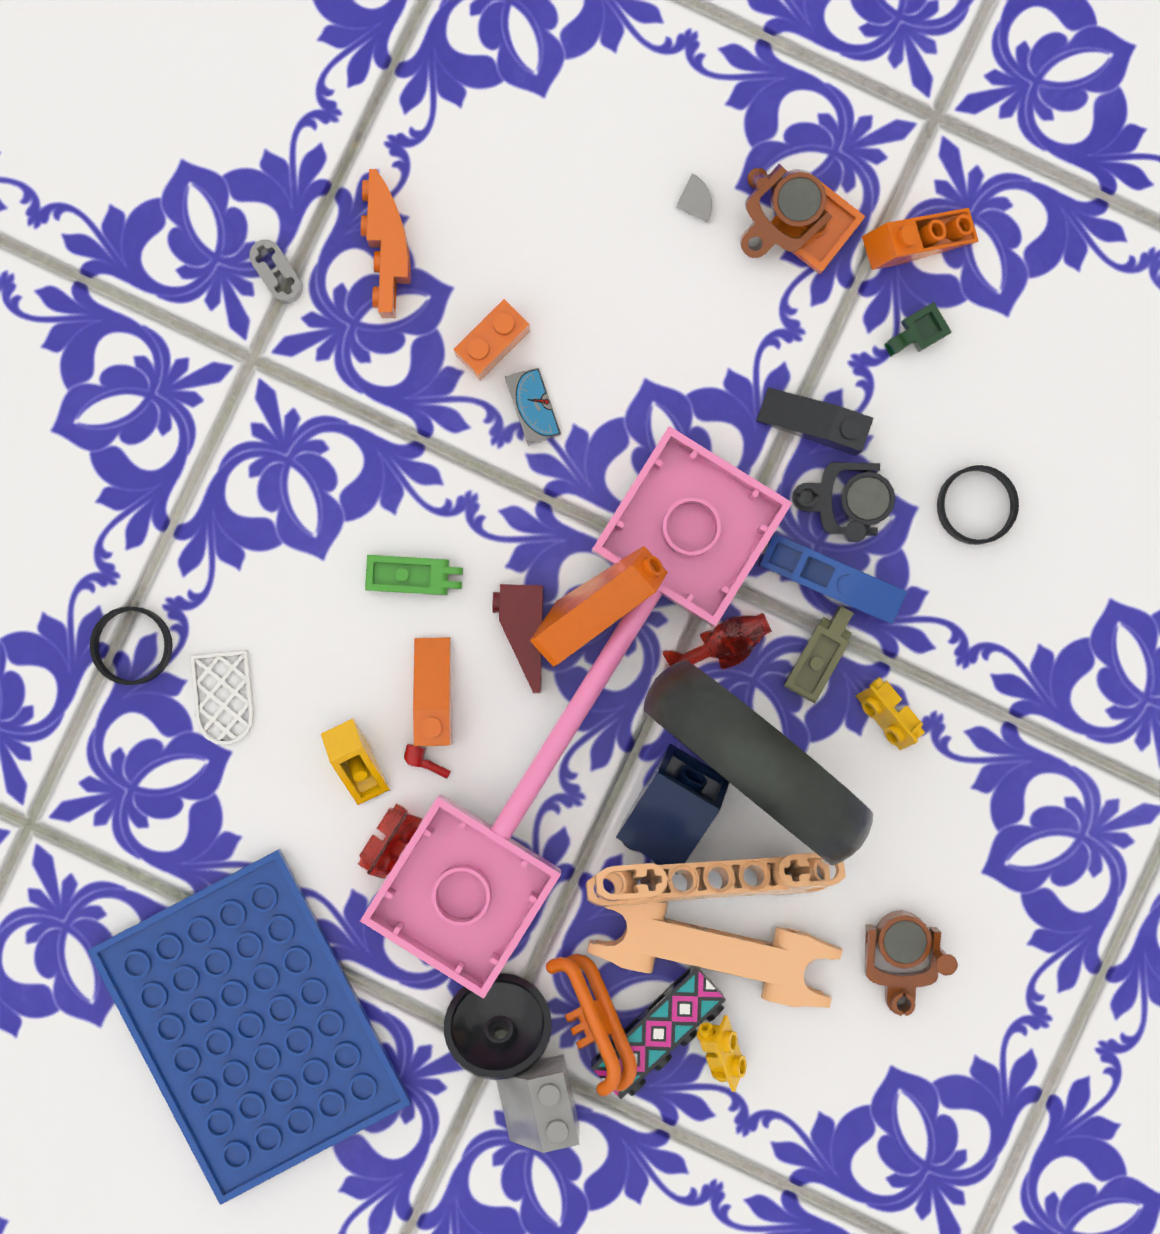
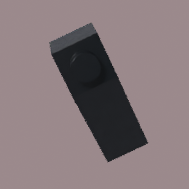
[756,387,874,456]

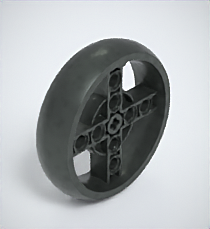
[643,660,874,866]

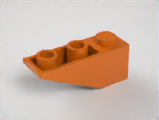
[862,208,979,270]

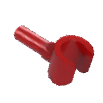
[404,744,451,779]

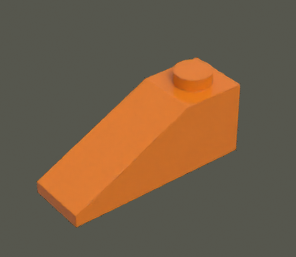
[413,637,453,746]

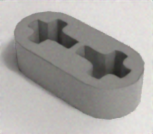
[249,239,303,304]

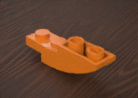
[361,169,411,319]

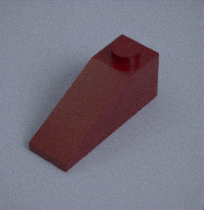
[492,584,544,693]

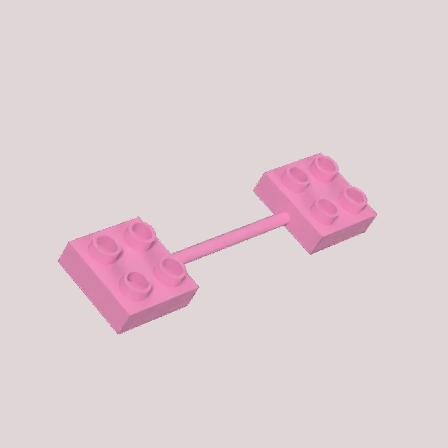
[360,426,792,999]

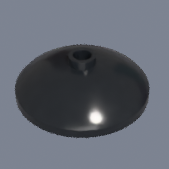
[444,973,552,1080]

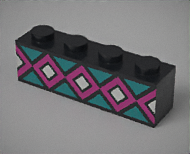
[591,965,726,1099]

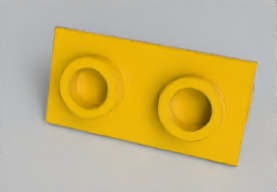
[855,677,925,750]
[697,1015,747,1092]

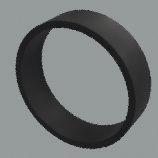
[937,465,1019,545]
[90,606,173,685]

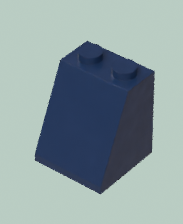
[616,744,729,874]

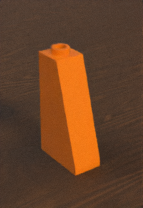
[530,546,668,667]

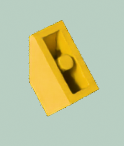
[321,718,390,805]

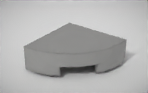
[676,173,712,223]

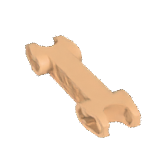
[586,853,846,907]
[587,893,842,1008]

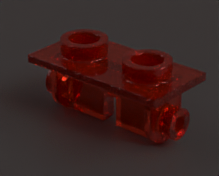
[358,803,422,879]

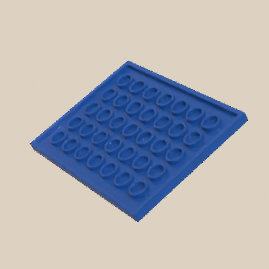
[87,849,412,1205]

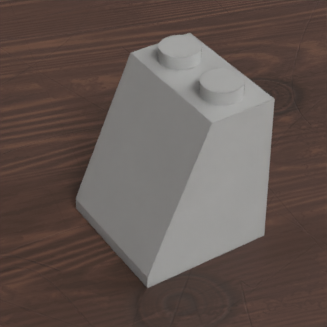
[496,1054,579,1153]

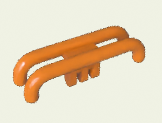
[546,954,637,1097]

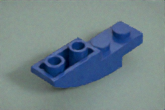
[760,533,907,624]

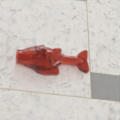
[662,613,772,669]

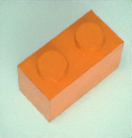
[453,299,530,381]

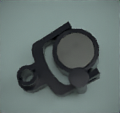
[792,462,895,542]

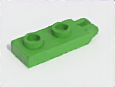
[365,555,463,595]

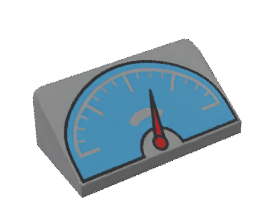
[505,368,562,446]

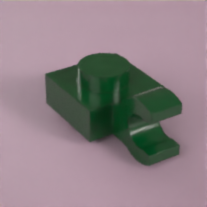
[884,302,952,357]

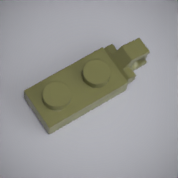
[783,606,854,703]

